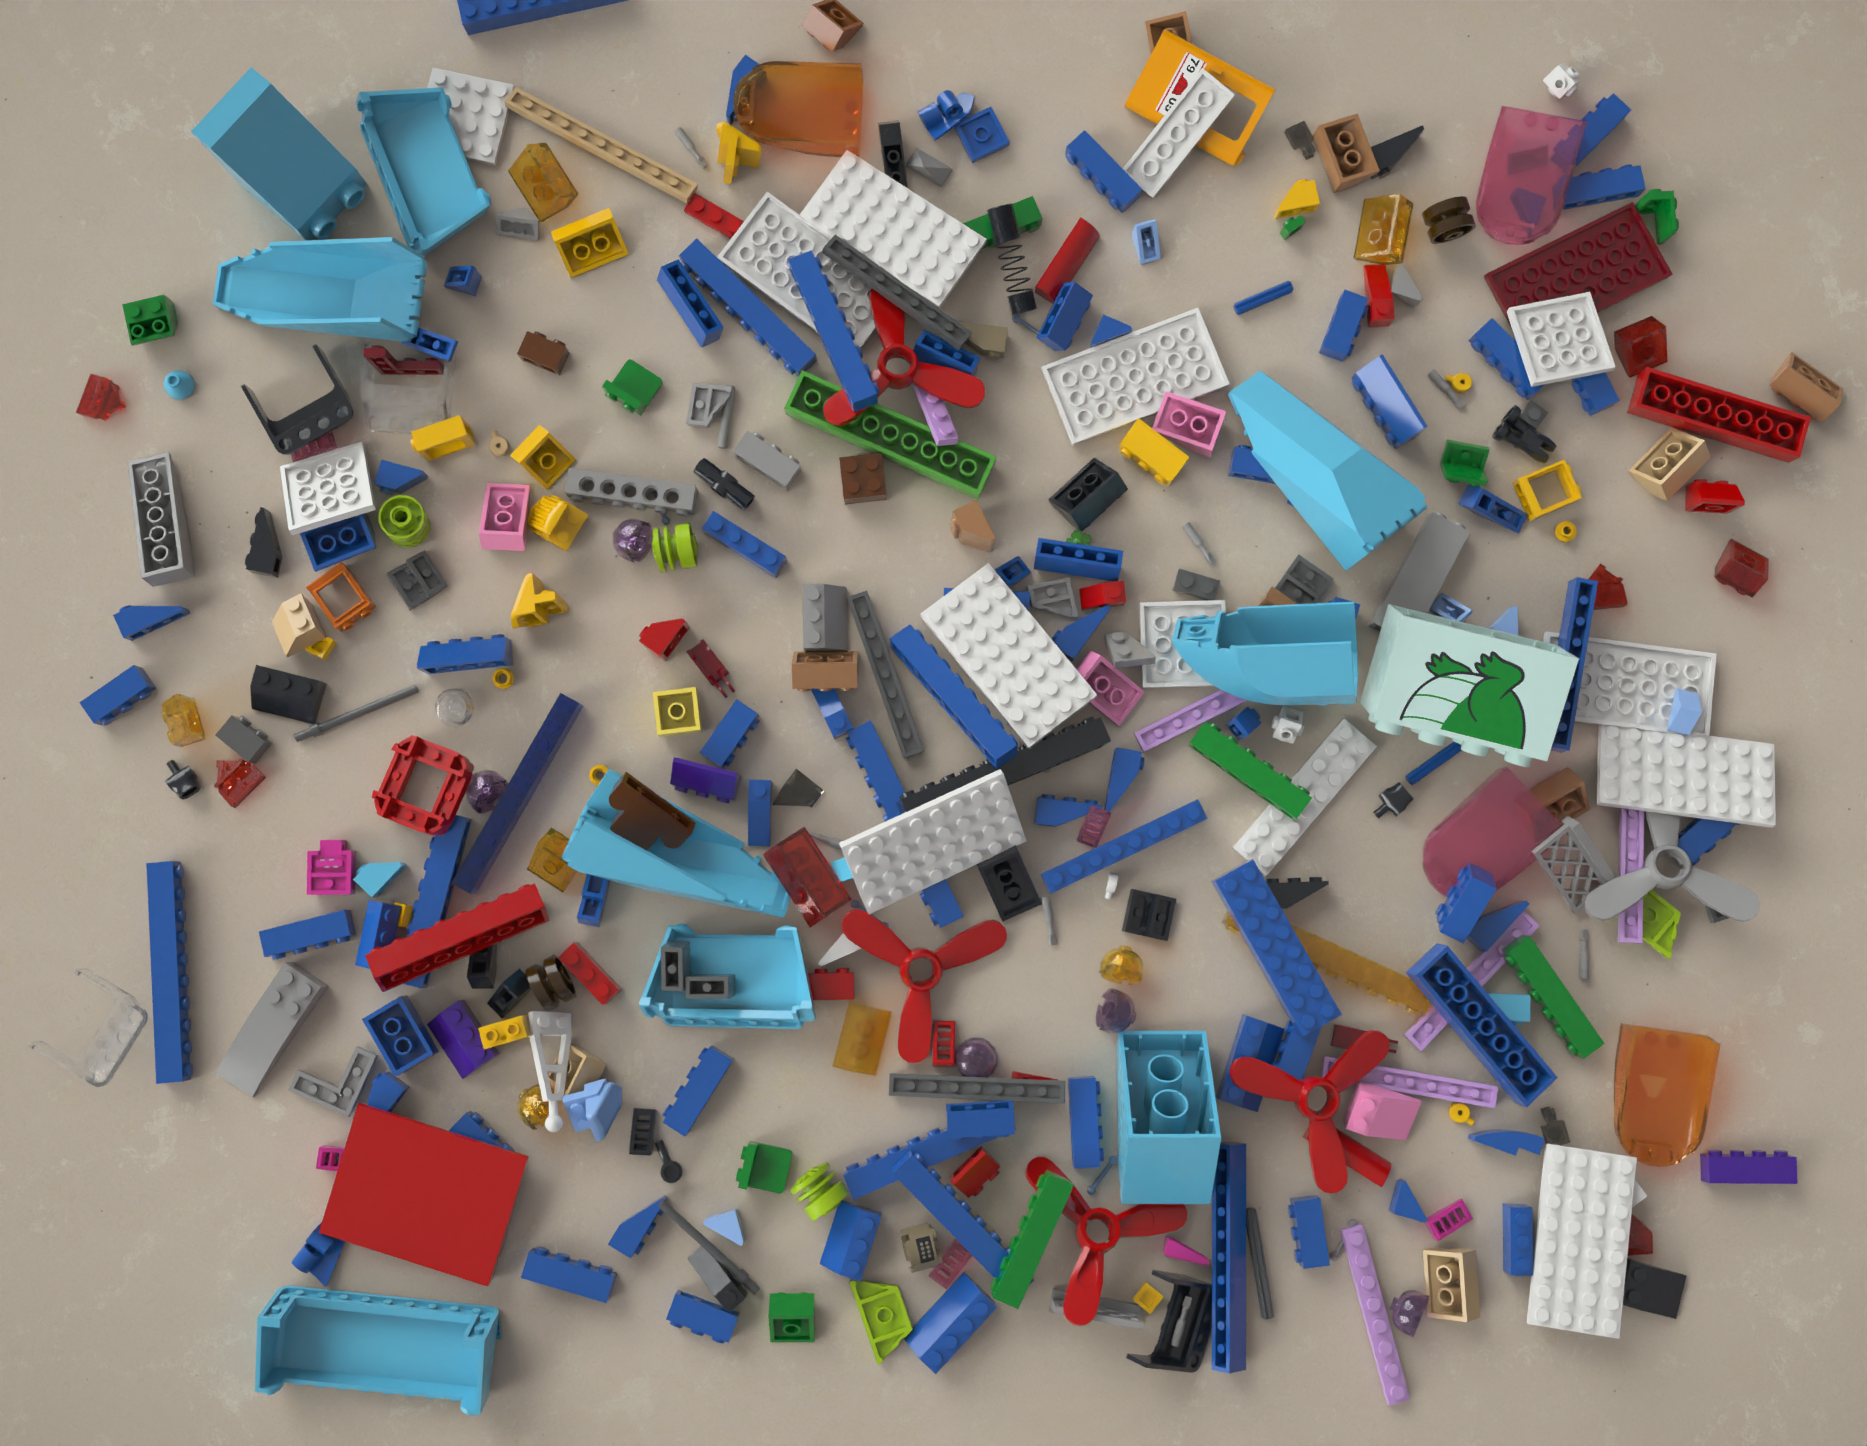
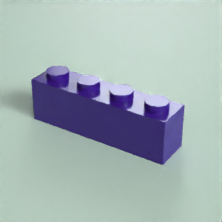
[1700,1150,1798,1184]

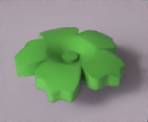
[1066,530,1092,546]

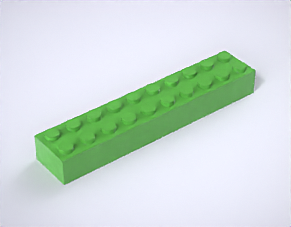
[784,370,997,500]

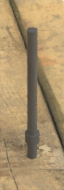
[294,685,419,742]
[658,1199,760,1295]

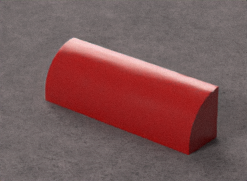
[1034,217,1100,304]
[1302,1126,1391,1188]

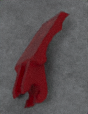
[686,639,735,698]
[1330,1024,1398,1053]

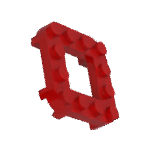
[372,735,474,836]

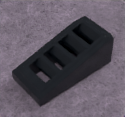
[629,1108,656,1156]

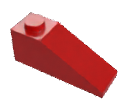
[1363,264,1395,327]

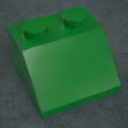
[768,1292,815,1342]

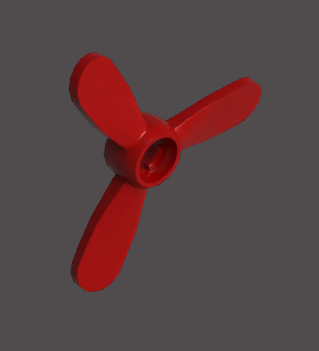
[823,289,985,426]
[841,909,1007,1063]
[1230,1030,1390,1194]
[1025,1157,1188,1326]

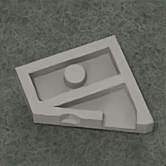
[686,383,734,428]
[1027,577,1078,618]
[1104,631,1156,668]

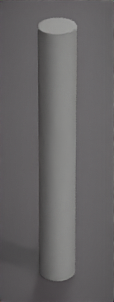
[718,385,735,449]

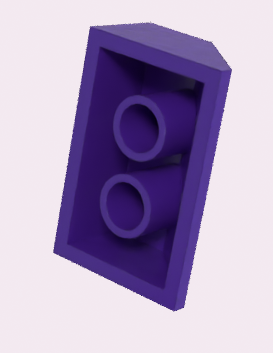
[670,757,742,804]
[427,1000,500,1079]

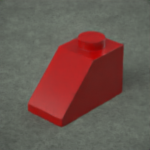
[1079,581,1126,610]

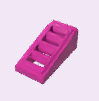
[316,1145,344,1171]
[1425,1199,1473,1241]
[1162,1236,1209,1266]

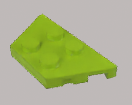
[1615,890,1681,959]
[849,1279,913,1364]

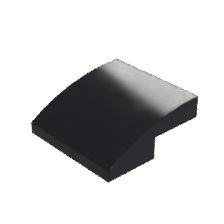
[1122,889,1176,941]

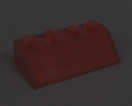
[763,827,852,927]

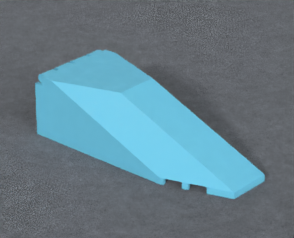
[212,237,428,341]
[1228,371,1427,571]
[562,768,794,917]

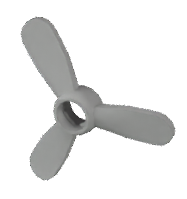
[1584,811,1760,922]

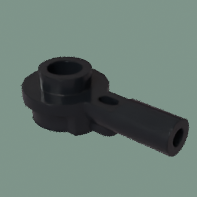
[654,1140,683,1183]

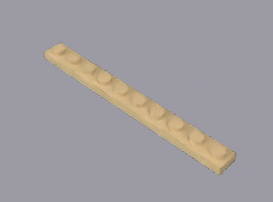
[505,87,698,203]

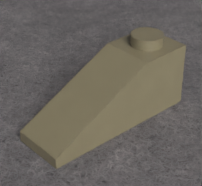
[957,321,1008,360]

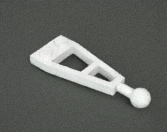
[528,1011,572,1133]

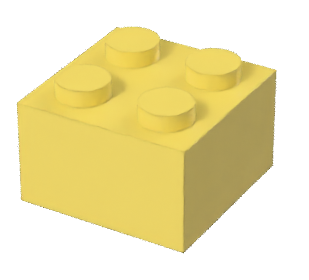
[653,687,703,737]

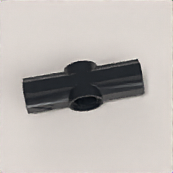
[693,458,755,511]

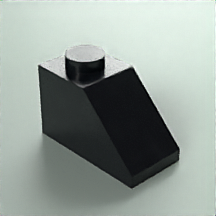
[487,968,531,1018]

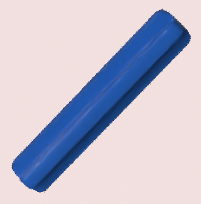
[1234,281,1293,315]
[1405,742,1462,785]

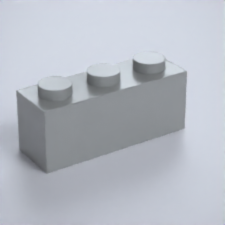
[733,431,801,491]

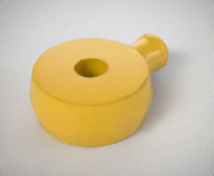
[1445,373,1472,393]
[1449,1102,1475,1126]

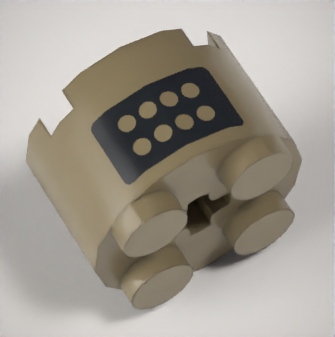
[901,1223,942,1273]

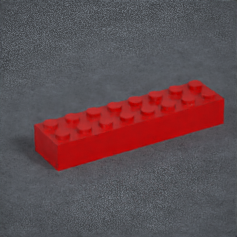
[1627,367,1811,463]
[365,883,550,992]

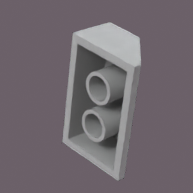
[802,584,847,652]

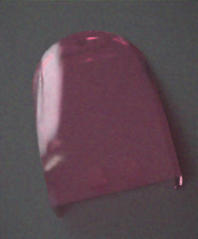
[1476,106,1587,245]
[1422,767,1562,898]

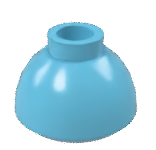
[164,370,195,400]

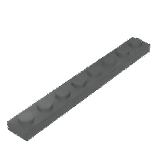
[822,234,972,350]
[847,590,924,759]
[889,1073,1065,1103]

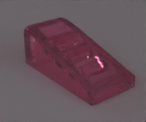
[291,431,337,462]
[1077,806,1111,848]
[929,1238,972,1289]

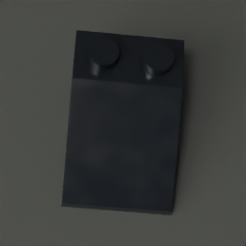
[977,845,1042,922]
[1623,1258,1687,1319]

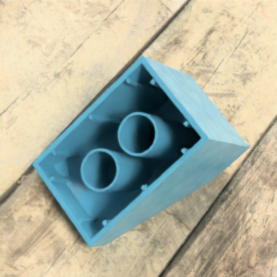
[191,67,367,241]
[1117,1031,1221,1204]

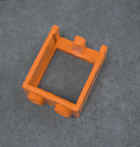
[306,562,376,631]

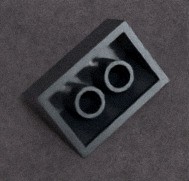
[1048,458,1128,532]
[250,665,327,724]

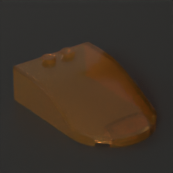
[733,61,864,158]
[1614,1023,1721,1167]

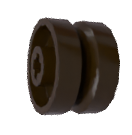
[1422,196,1476,244]
[526,954,577,1012]

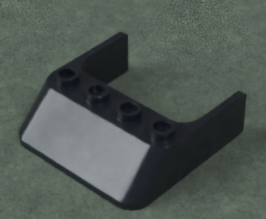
[241,344,354,455]
[1126,1270,1212,1373]

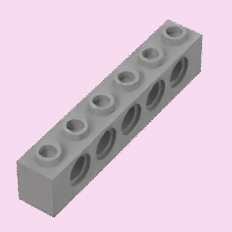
[565,468,698,517]

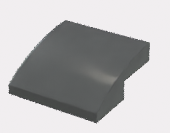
[387,550,447,611]
[1275,554,1334,604]

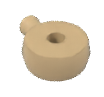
[489,430,509,457]

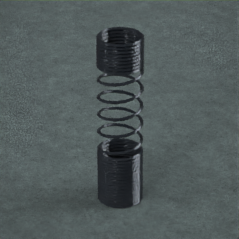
[987,203,1038,315]

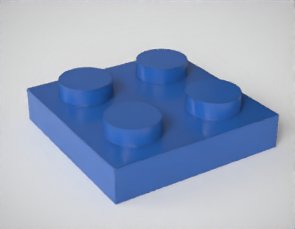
[954,107,1010,163]

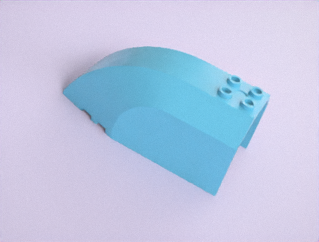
[1172,602,1358,706]

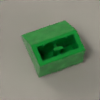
[122,295,178,346]

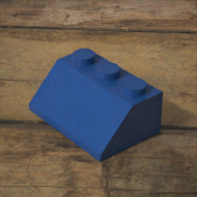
[300,513,376,572]
[820,1200,882,1282]

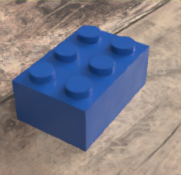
[1436,862,1497,944]
[362,995,439,1077]

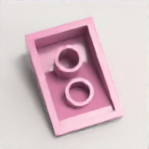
[1152,391,1226,457]
[479,483,530,551]
[1076,651,1145,726]
[1343,1080,1422,1140]

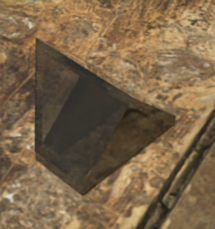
[772,769,824,808]

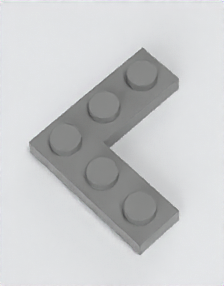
[288,1046,378,1117]

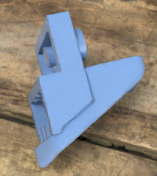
[563,1079,622,1142]

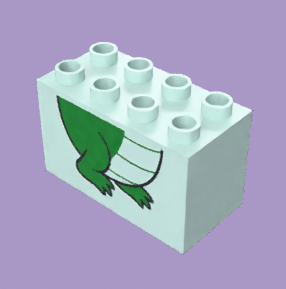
[1360,604,1579,767]

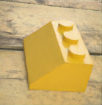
[551,208,629,278]
[1118,418,1189,486]

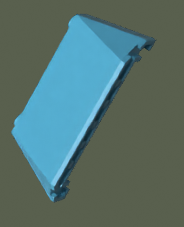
[356,88,491,256]
[639,924,816,1029]

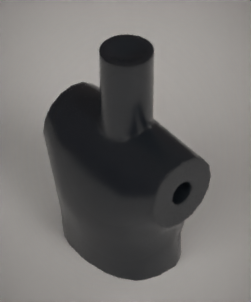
[165,760,201,800]
[1373,782,1414,818]

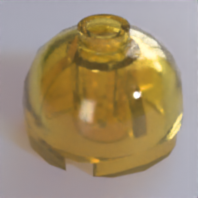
[1099,946,1143,985]
[517,1084,555,1130]

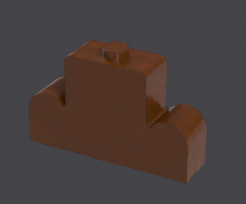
[609,772,696,851]

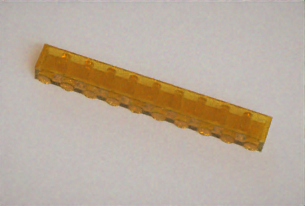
[1222,910,1430,1015]

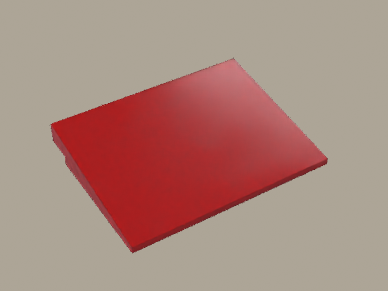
[319,1103,529,1287]

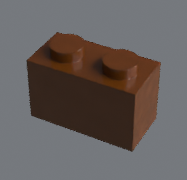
[517,331,570,376]

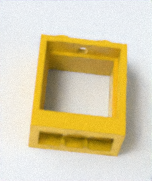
[410,415,476,462]
[1512,459,1582,521]
[478,1014,530,1050]

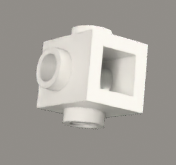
[1543,62,1581,99]
[1271,705,1304,744]

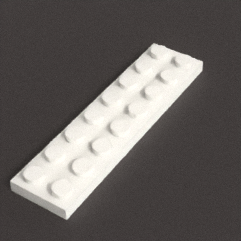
[1232,719,1377,876]

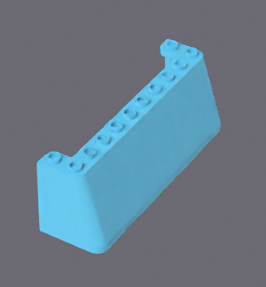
[255,1286,499,1416]

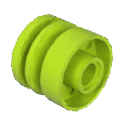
[379,495,431,548]
[652,523,698,573]
[790,1162,849,1221]

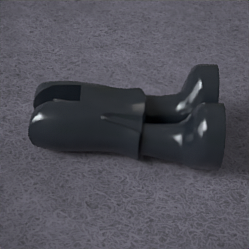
[1492,405,1557,464]

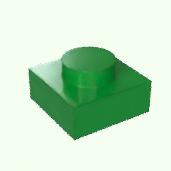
[1280,215,1306,240]

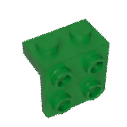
[1635,189,1679,245]
[602,359,663,416]
[1440,440,1490,487]
[736,1141,792,1194]

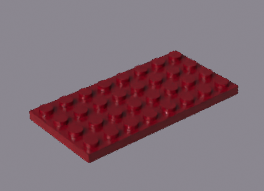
[1484,202,1673,328]

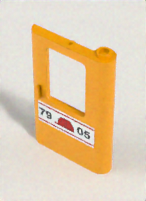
[1124,29,1276,167]

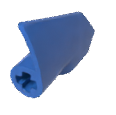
[918,90,975,141]
[292,1222,346,1287]

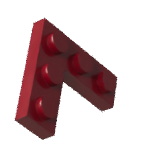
[364,345,445,375]

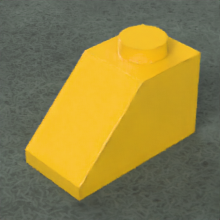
[1274,179,1320,219]

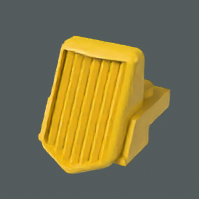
[716,122,762,184]
[527,494,588,552]
[511,573,569,629]

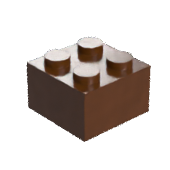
[839,453,887,505]

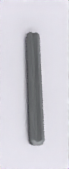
[1246,1208,1274,1319]

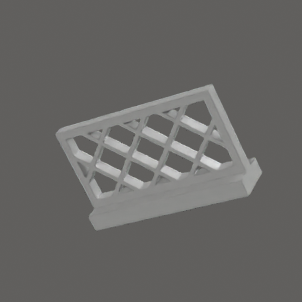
[1531,816,1616,914]
[1049,1288,1144,1330]

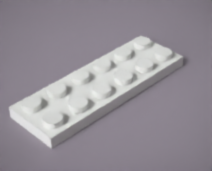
[1123,68,1235,198]

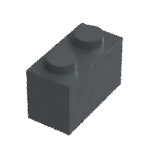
[215,715,272,764]
[661,941,690,991]
[685,974,735,999]

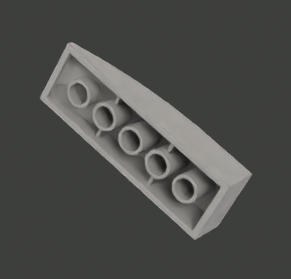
[127,452,195,587]
[216,962,328,1097]

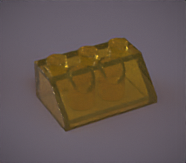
[508,142,578,222]
[1354,194,1413,265]
[832,1001,892,1076]

